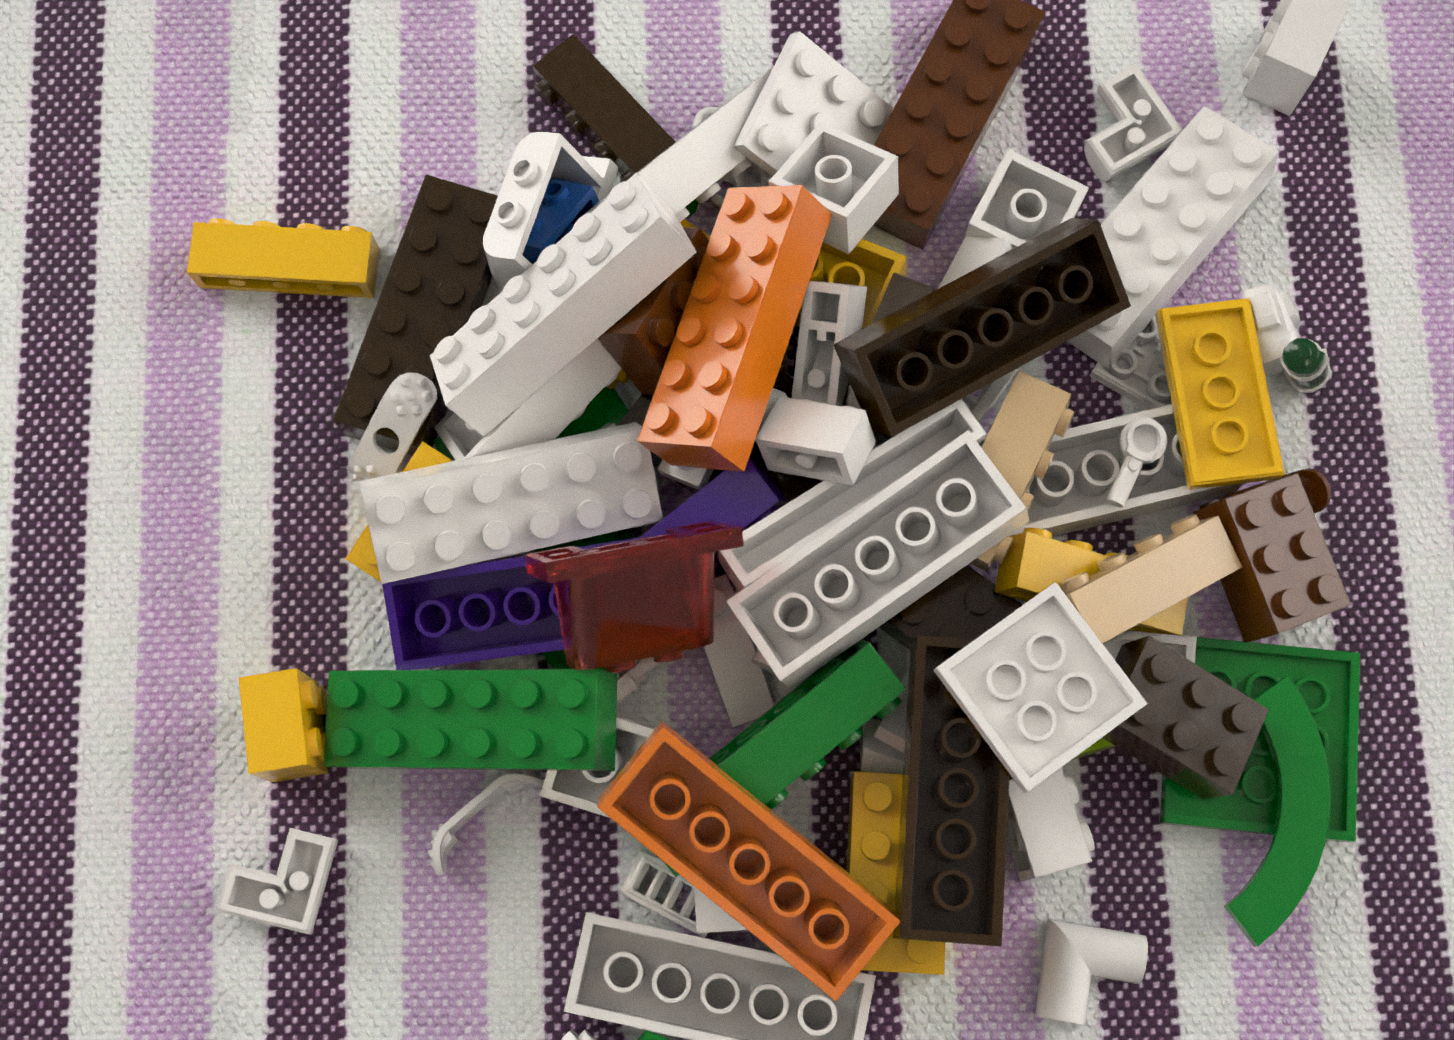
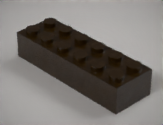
[333,174,498,456]
[833,218,1131,437]
[893,635,1010,947]

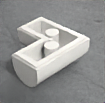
[1084,64,1183,182]
[216,828,338,935]
[1035,919,1148,1025]

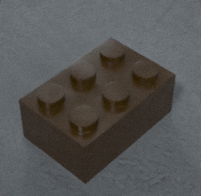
[1102,636,1269,799]

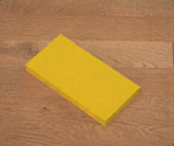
[1155,298,1285,490]

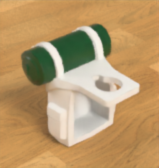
[1243,284,1332,394]

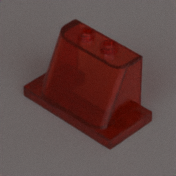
[525,520,744,672]

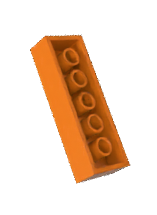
[637,185,832,472]
[597,721,901,1001]

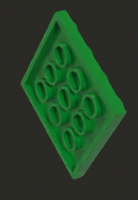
[1160,636,1360,843]

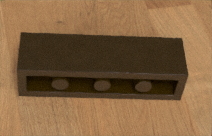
[533,34,675,182]

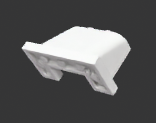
[482,132,619,306]

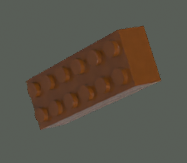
[873,0,1046,250]

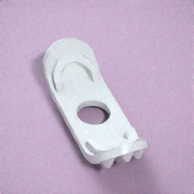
[349,372,437,481]
[428,770,544,876]

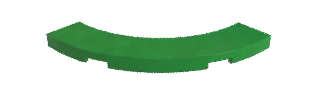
[1224,676,1331,947]

